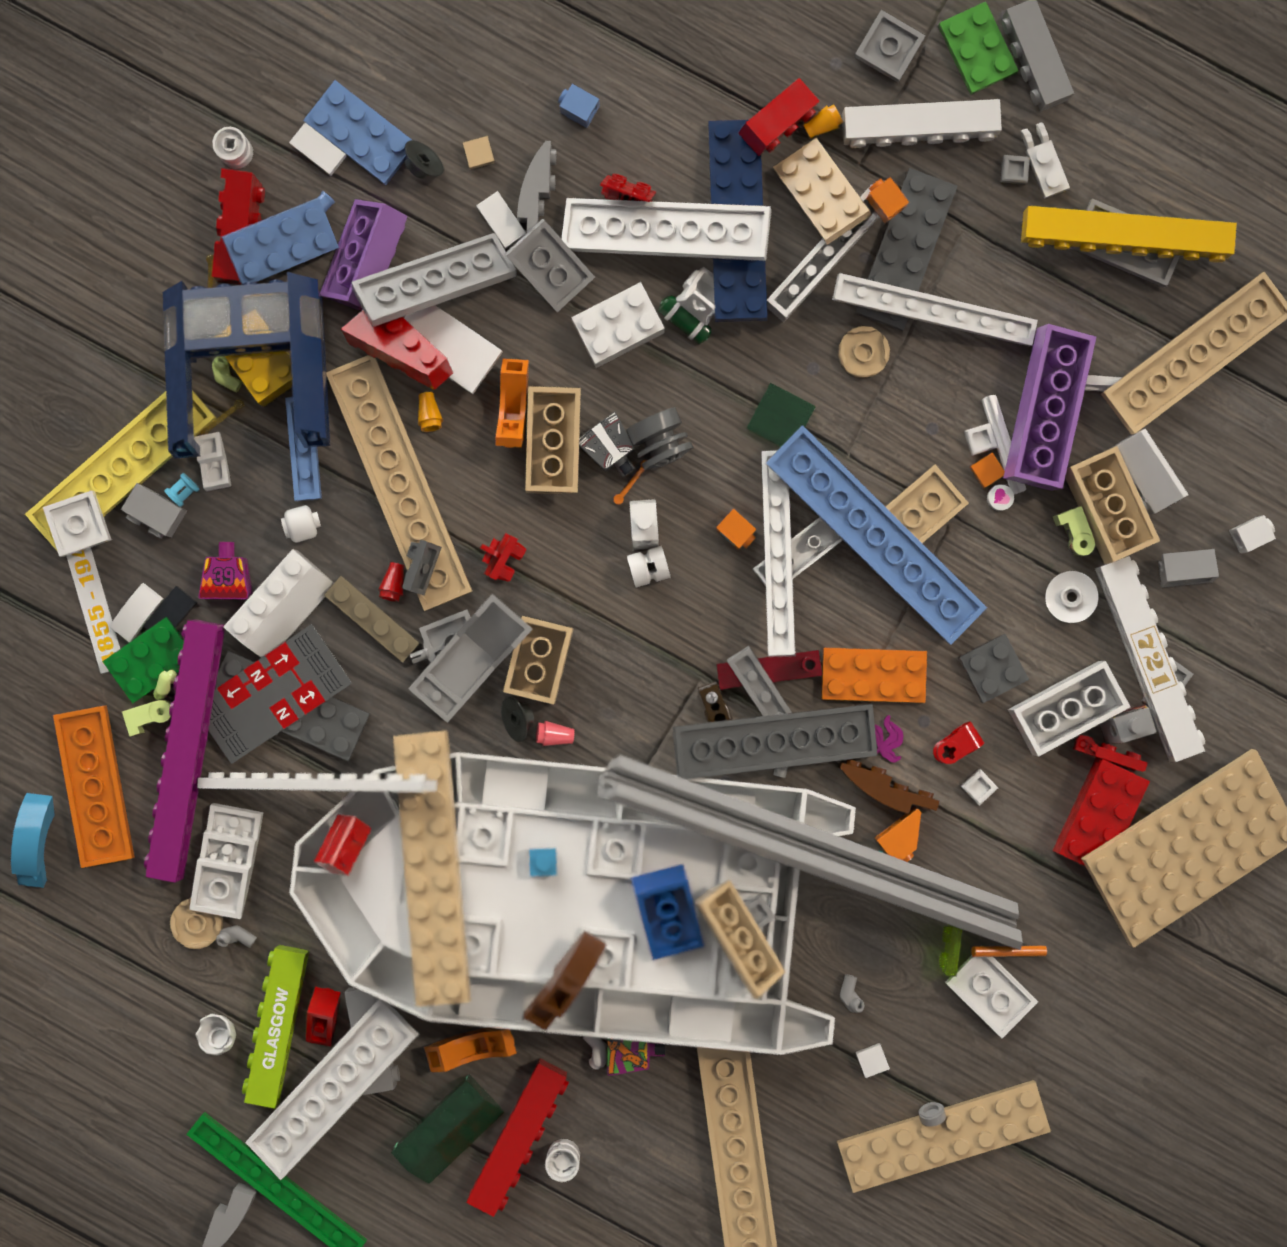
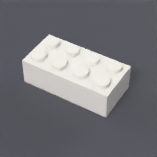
[1008,661,1130,757]

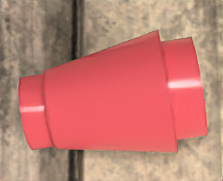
[536,721,574,746]

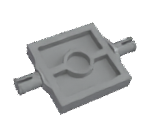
[410,609,471,664]

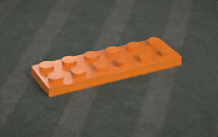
[53,705,135,868]

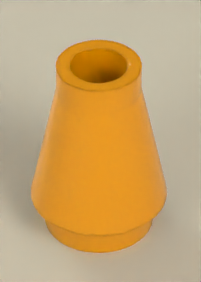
[803,104,843,139]
[418,392,443,432]

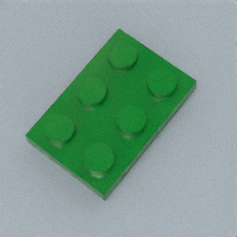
[102,617,184,704]

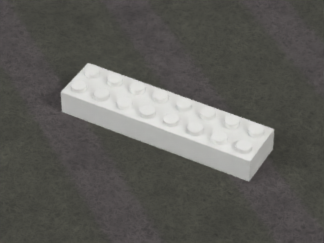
[752,517,842,586]

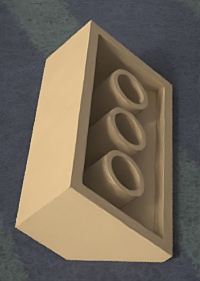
[525,386,581,494]
[1065,446,1160,564]
[694,880,785,999]

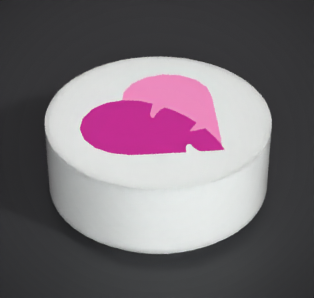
[987,485,1014,511]

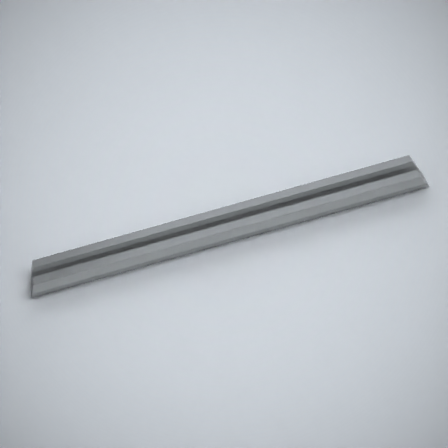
[597,755,1023,950]

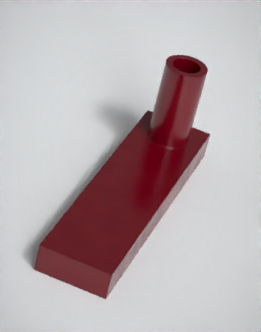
[716,650,822,689]

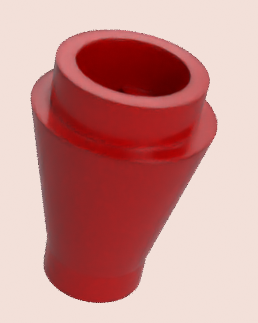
[378,562,405,602]

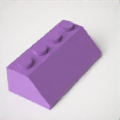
[320,199,408,311]

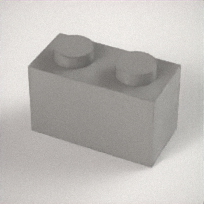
[121,483,187,539]

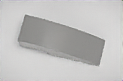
[202,1183,257,1247]

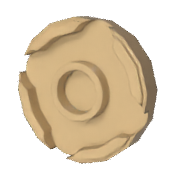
[838,326,890,378]
[170,898,223,949]

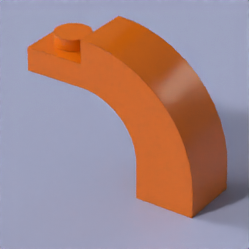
[496,359,529,448]
[424,1027,516,1072]

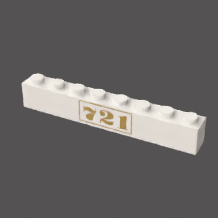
[1095,556,1205,762]

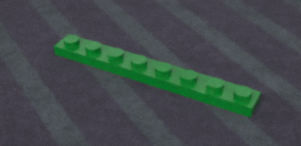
[186,1112,367,1247]

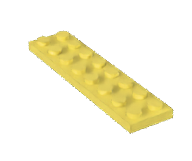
[25,390,216,552]

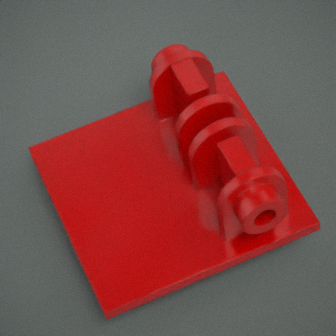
[600,173,656,202]

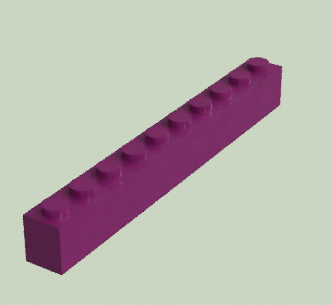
[144,620,225,883]

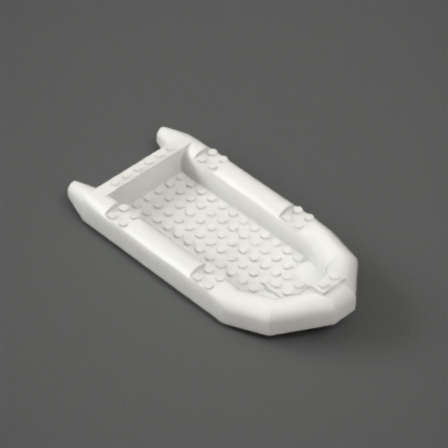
[290,752,856,1055]

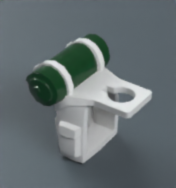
[658,267,715,345]

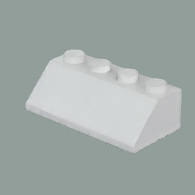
[224,549,334,658]

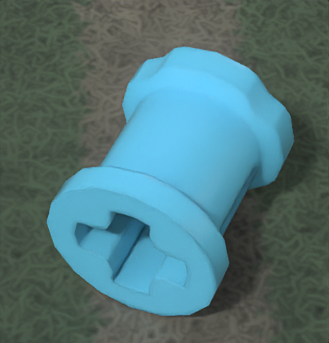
[164,473,199,507]

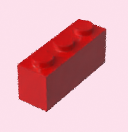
[739,78,820,156]

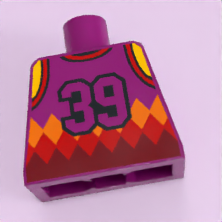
[199,542,253,600]

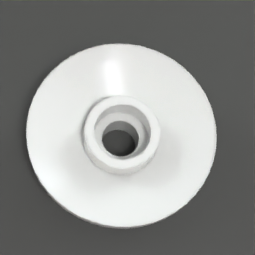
[1045,571,1098,623]

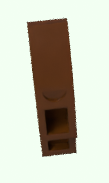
[838,759,939,814]
[523,930,607,1031]

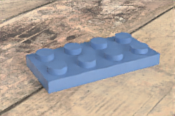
[303,80,412,186]
[221,198,339,285]

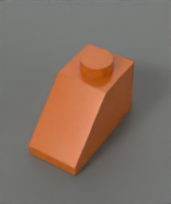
[874,807,921,862]

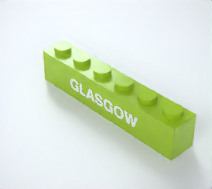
[242,945,309,1109]

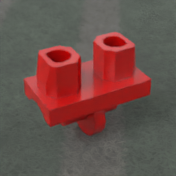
[480,533,526,582]

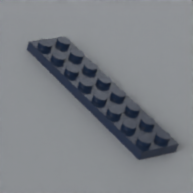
[708,120,767,322]

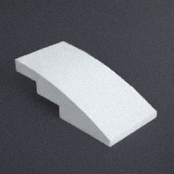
[404,305,503,394]
[189,803,263,919]

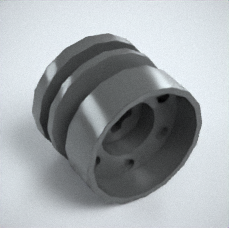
[626,407,694,471]

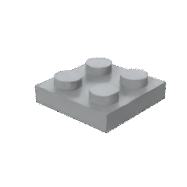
[854,10,925,82]

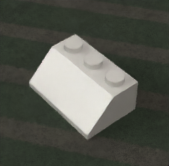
[1110,429,1188,515]

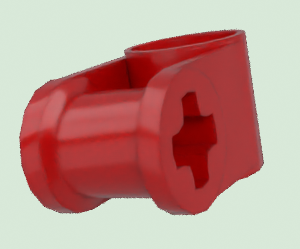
[933,721,985,764]

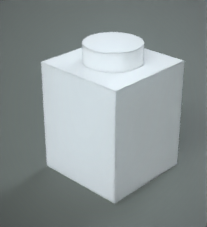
[1229,515,1276,553]

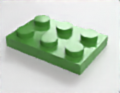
[938,1,1019,95]

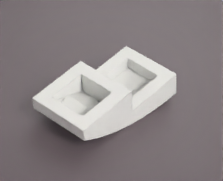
[194,432,231,491]
[109,583,163,642]

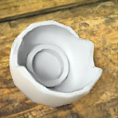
[195,1014,236,1056]

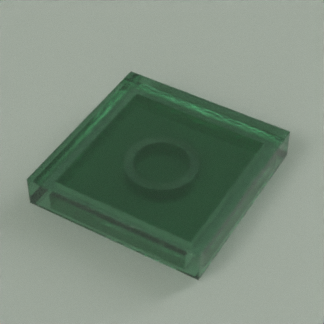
[746,382,816,447]

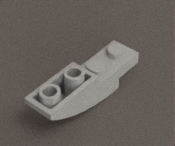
[517,141,556,233]

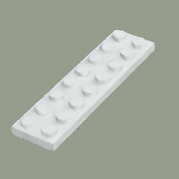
[562,198,771,261]
[245,999,419,1180]

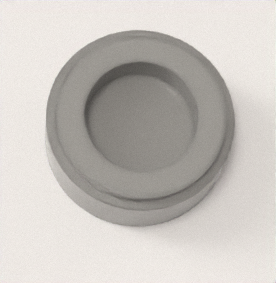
[918,1102,946,1126]

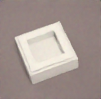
[964,423,998,456]
[961,769,998,806]
[856,1043,890,1078]

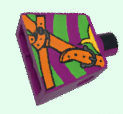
[608,1038,665,1076]

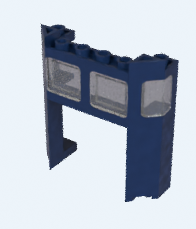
[163,272,330,459]

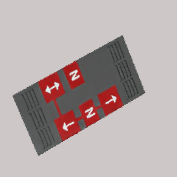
[208,624,352,764]

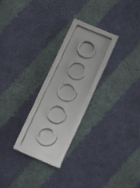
[351,233,516,327]

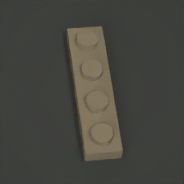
[324,576,420,663]

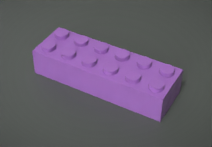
[1003,324,1096,491]

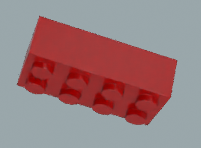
[1052,758,1150,866]

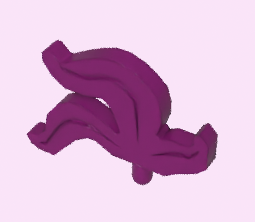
[875,715,904,763]

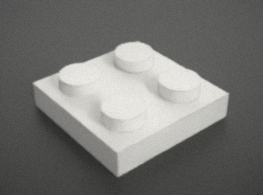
[43,490,111,557]

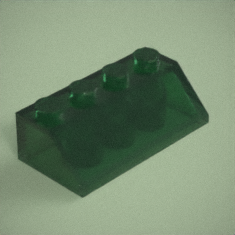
[391,1074,505,1184]

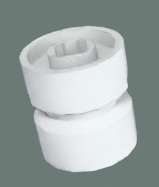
[212,127,253,169]
[627,546,671,588]
[545,1139,580,1182]

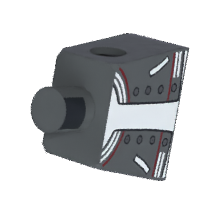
[579,412,635,477]

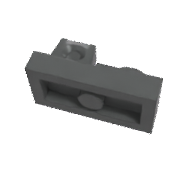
[402,539,442,596]

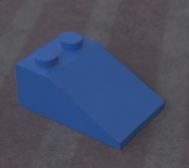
[631,864,705,960]

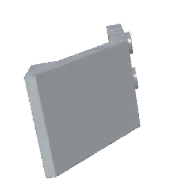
[408,594,532,723]

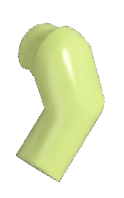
[212,356,242,393]
[153,670,177,700]

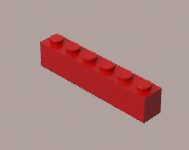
[466,1058,569,1217]

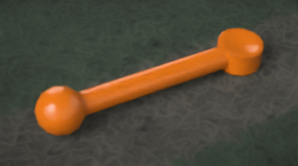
[614,460,647,505]

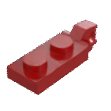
[1073,735,1148,772]

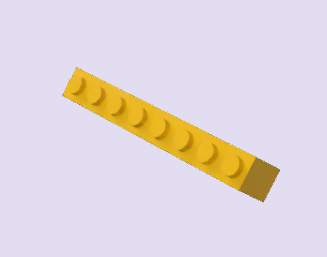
[1021,206,1237,262]

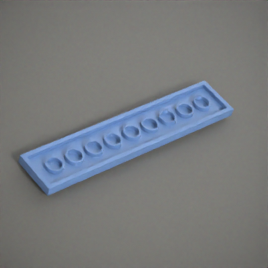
[765,425,987,645]

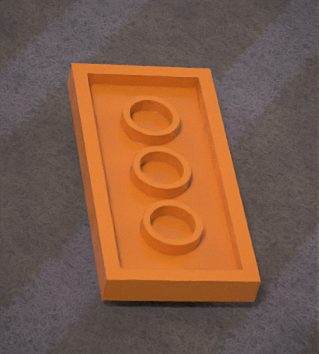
[821,648,927,703]

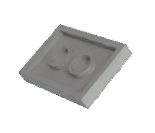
[505,219,595,312]

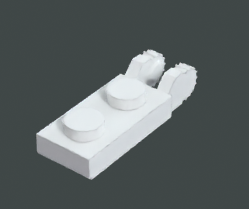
[1021,122,1070,199]

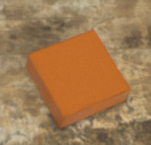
[970,452,1005,488]

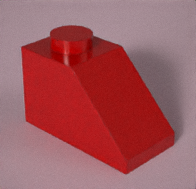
[306,987,341,1047]

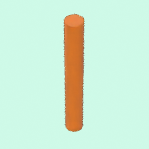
[971,946,1047,957]

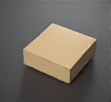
[463,136,495,170]

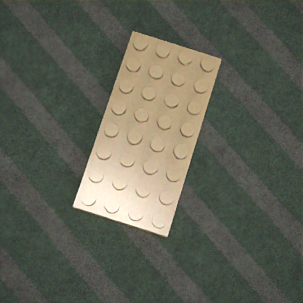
[1081,749,1287,948]

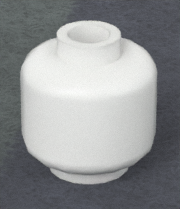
[281,505,321,542]

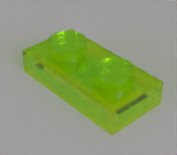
[939,924,962,977]

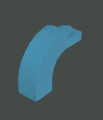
[11,793,55,888]

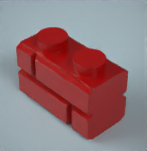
[314,814,372,876]

